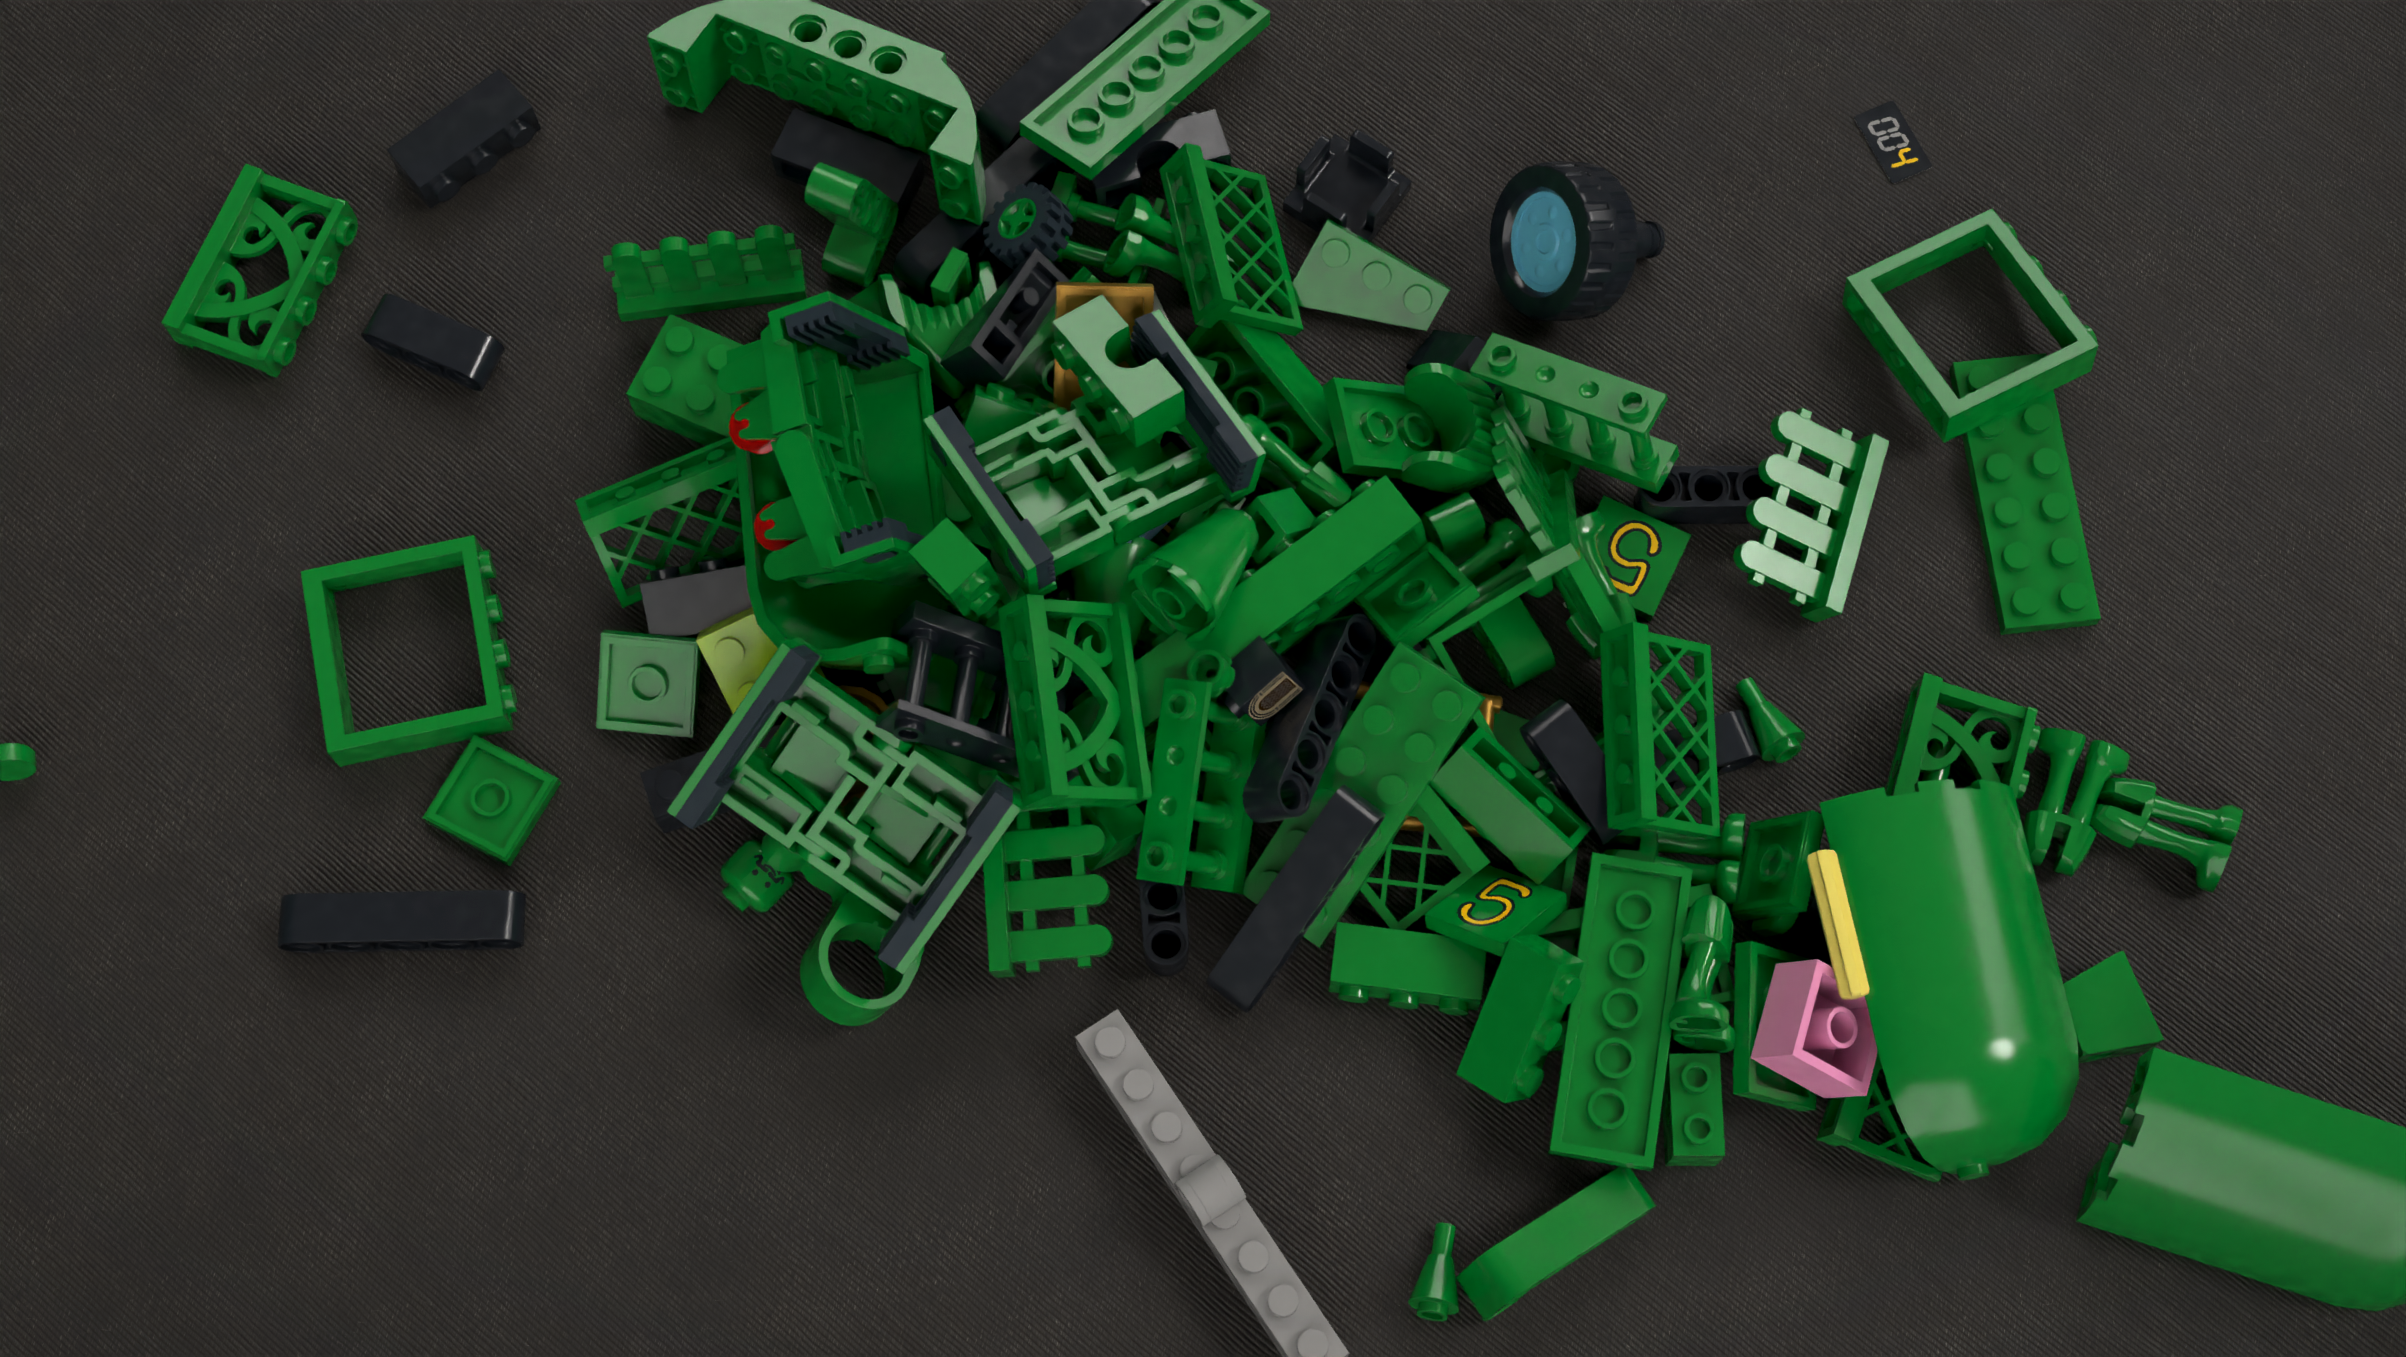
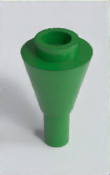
[1735,677,1805,763]
[1408,1223,1459,1321]

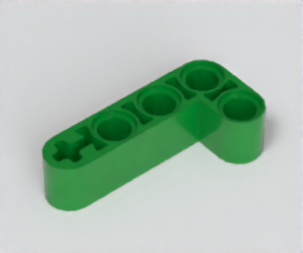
[804,162,898,287]
[1421,492,1556,690]
[1456,1166,1657,1322]

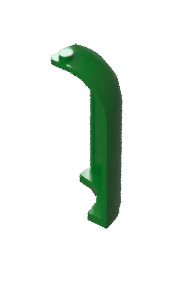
[726,339,953,674]
[1819,779,2079,1181]
[2076,1047,2406,1312]

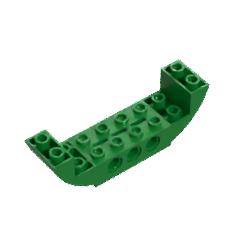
[647,0,986,225]

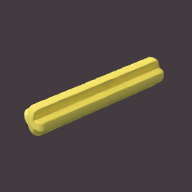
[1807,849,1870,1000]

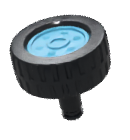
[1490,161,1665,321]

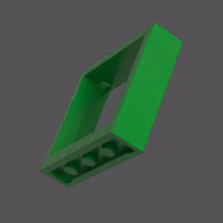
[1842,208,2099,443]
[301,535,518,767]
[1419,551,1664,792]

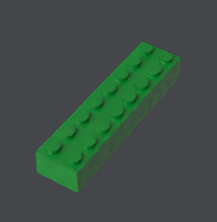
[1066,475,1427,768]

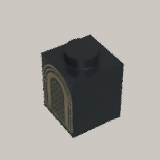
[1214,635,1306,726]

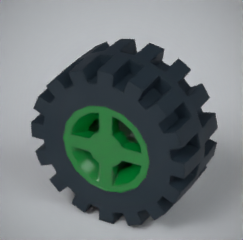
[983,182,1073,270]

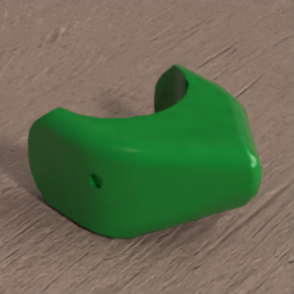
[878,261,997,400]
[1401,363,1499,494]

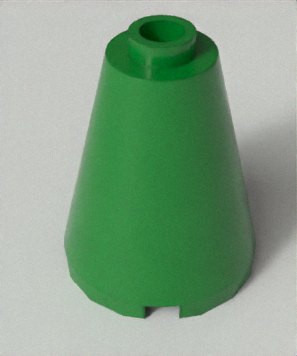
[1128,508,1259,642]
[1070,536,1160,654]

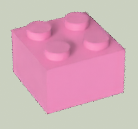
[1751,959,1878,1098]

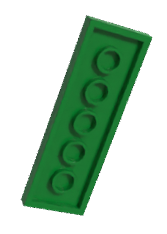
[1020,0,1270,180]
[1949,353,2101,635]
[1243,642,1486,948]
[1548,852,1693,1171]

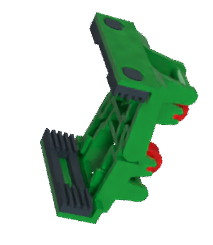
[717,291,929,589]

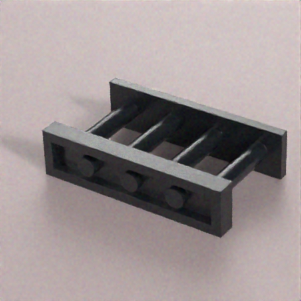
[875,600,1088,782]

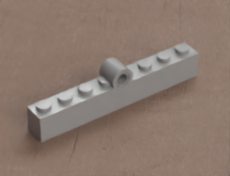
[1075,1009,1349,1357]

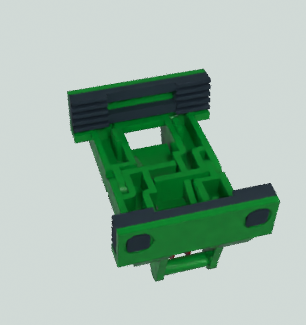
[923,309,1266,595]
[667,637,1022,975]

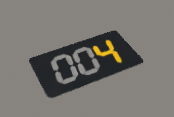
[1854,101,1932,183]

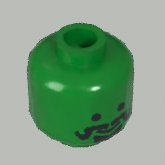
[720,839,794,913]

